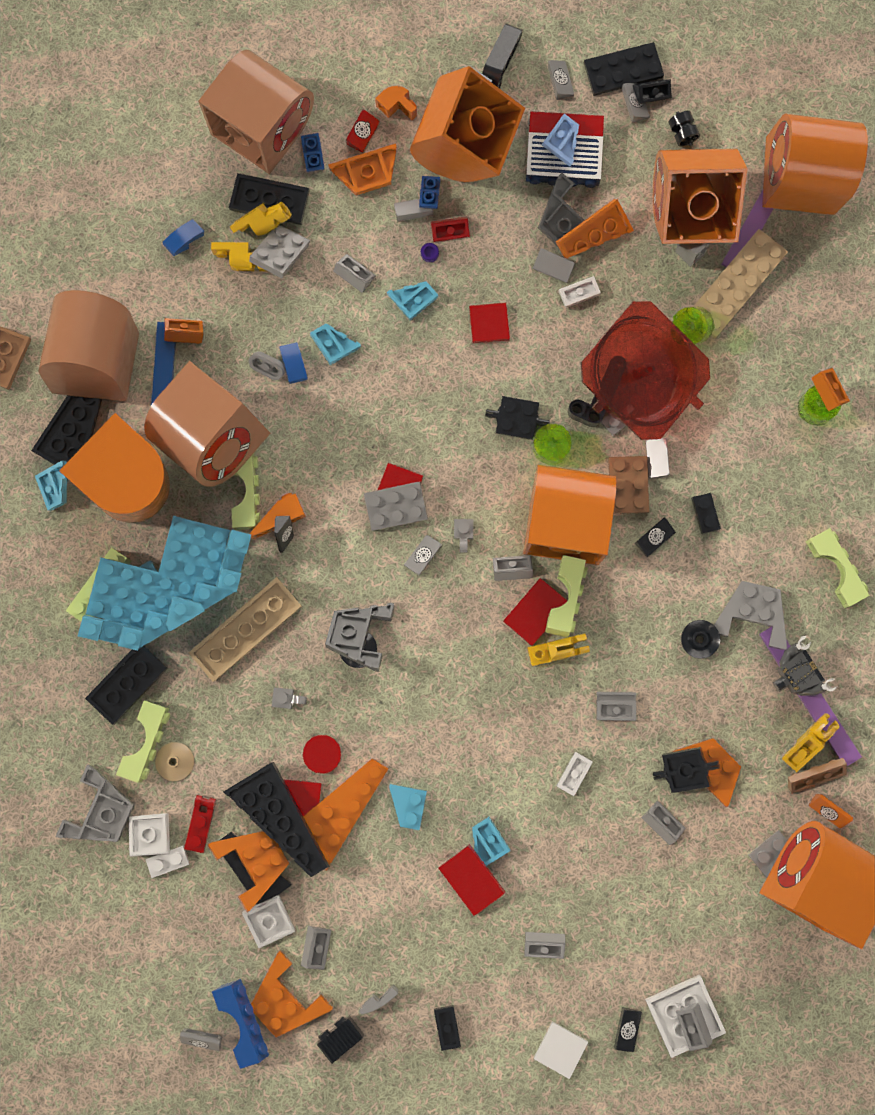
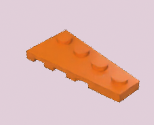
[556,199,634,258]

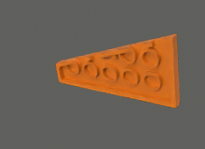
[304,759,389,871]

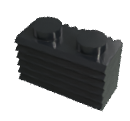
[317,1015,364,1064]

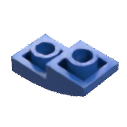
[301,133,325,172]
[419,176,440,209]
[163,219,204,256]
[279,342,308,384]

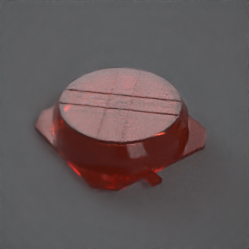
[580,301,710,440]

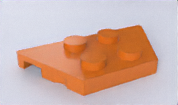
[328,143,397,196]
[673,738,741,807]

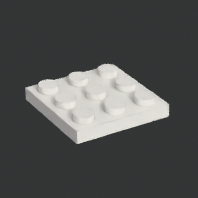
[645,975,726,1058]

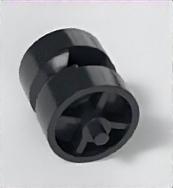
[668,111,700,147]

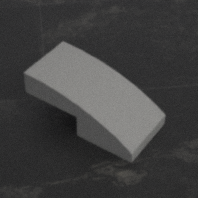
[359,984,399,1015]

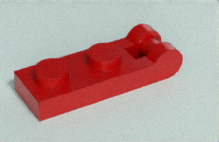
[184,795,216,853]

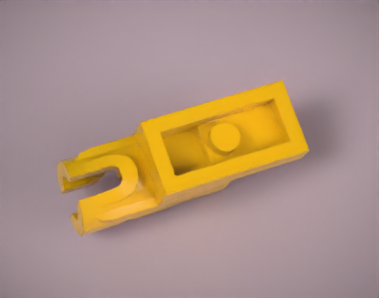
[230,202,291,236]
[211,242,268,272]
[527,633,590,666]
[782,713,840,772]

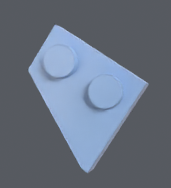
[542,114,579,166]

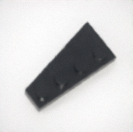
[219,832,292,905]

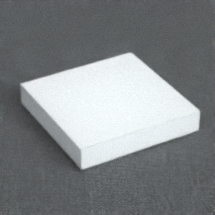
[129,813,170,857]
[242,895,295,948]
[534,1021,588,1079]

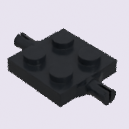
[485,396,550,440]
[653,747,720,793]

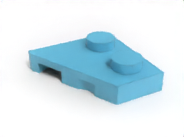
[387,281,438,320]
[35,461,67,511]
[389,784,427,830]
[472,816,510,866]

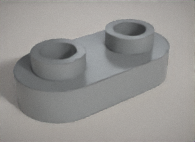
[249,351,286,380]

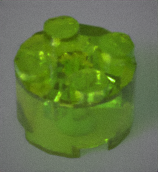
[671,306,715,345]
[798,385,841,426]
[532,424,572,465]

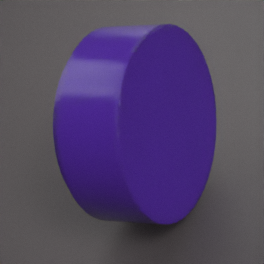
[420,243,439,262]

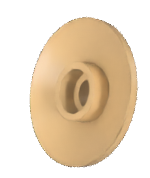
[155,742,194,781]

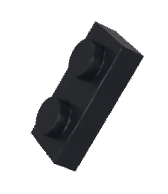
[692,493,721,534]
[434,1005,461,1051]

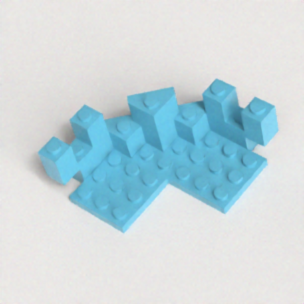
[78,516,251,651]

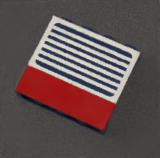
[525,111,604,188]

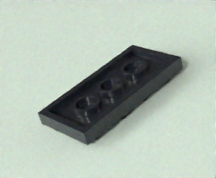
[584,42,664,96]
[229,173,310,225]
[85,646,168,725]

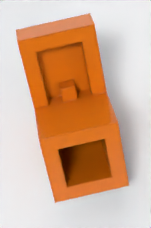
[375,86,417,121]

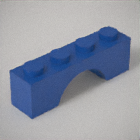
[212,979,269,1069]

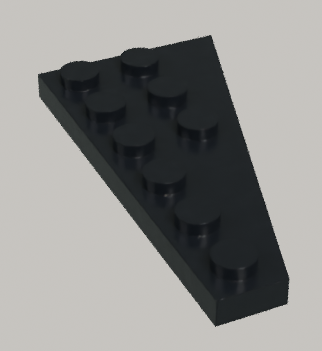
[31,395,102,465]
[223,762,330,877]

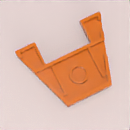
[208,831,290,913]
[251,950,333,1037]

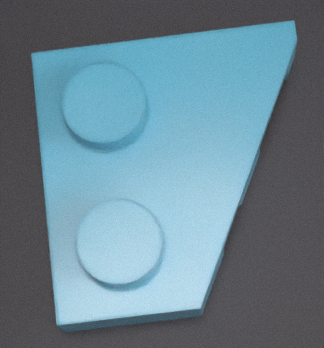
[310,324,361,365]

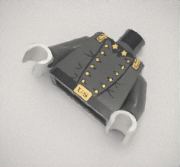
[773,636,838,696]

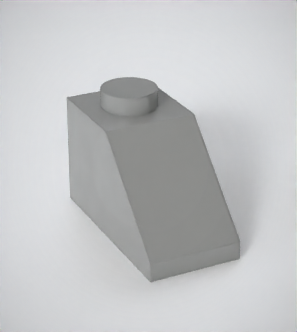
[675,243,710,267]

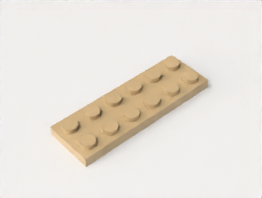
[686,229,788,339]
[188,577,302,682]

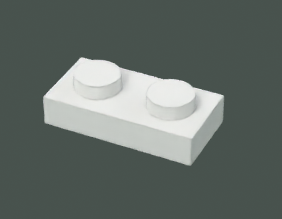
[559,276,601,308]
[556,752,592,796]
[146,845,190,878]

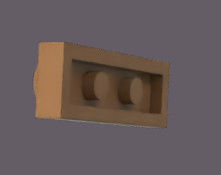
[788,758,847,794]

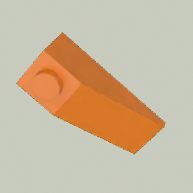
[250,493,306,539]

